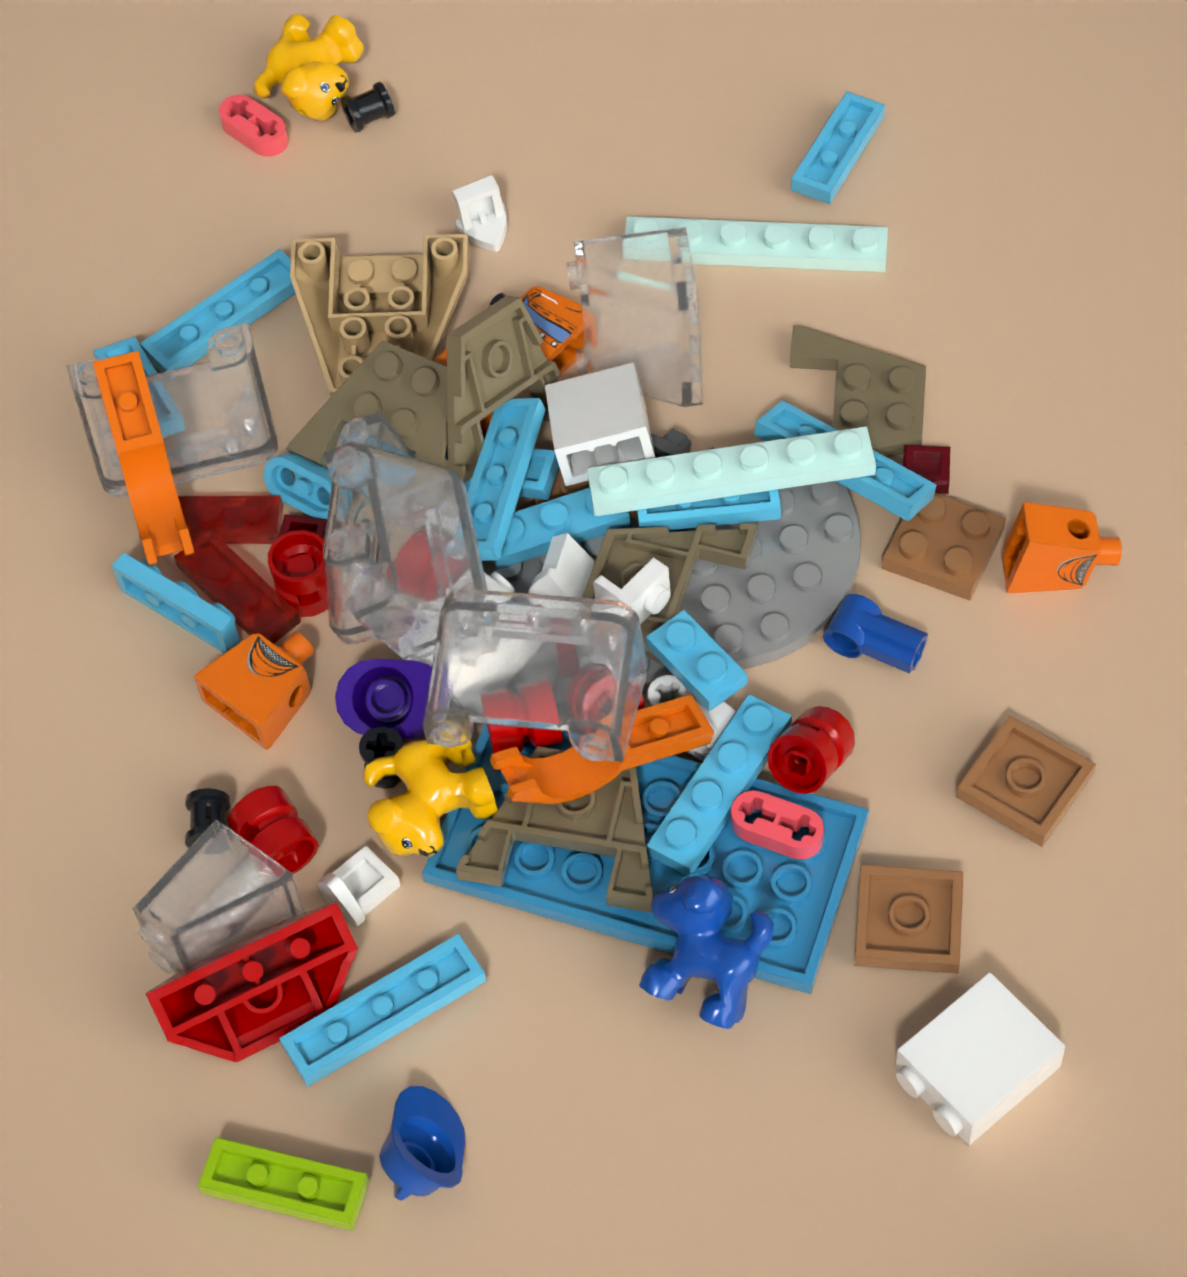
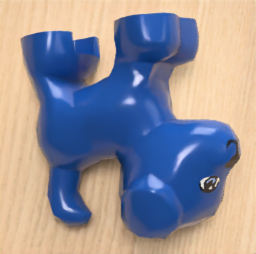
[639,873,774,1029]

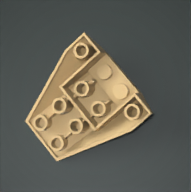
[290,234,468,396]

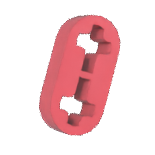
[219,95,289,157]
[731,790,824,860]

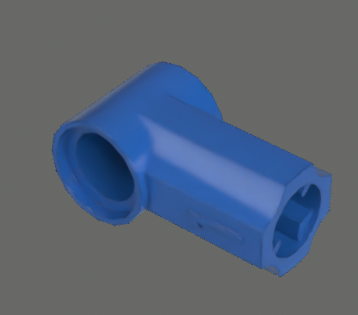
[823,594,928,674]

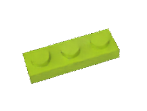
[198,1137,370,1231]

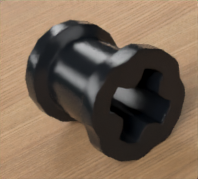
[341,81,395,133]
[359,726,403,789]
[185,788,230,853]

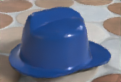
[379,1086,465,1201]

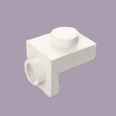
[593,557,671,633]

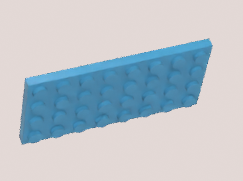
[422,721,869,994]

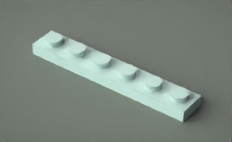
[623,216,888,272]
[587,426,876,517]

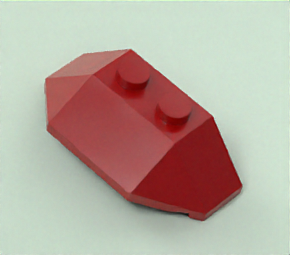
[145,901,358,1063]

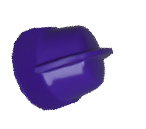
[335,659,450,739]

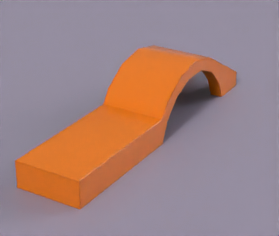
[92,351,195,566]
[490,694,714,804]

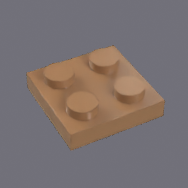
[882,493,1006,601]
[956,716,1096,847]
[854,864,963,974]

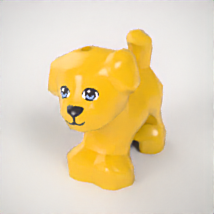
[254,14,364,121]
[362,718,498,857]

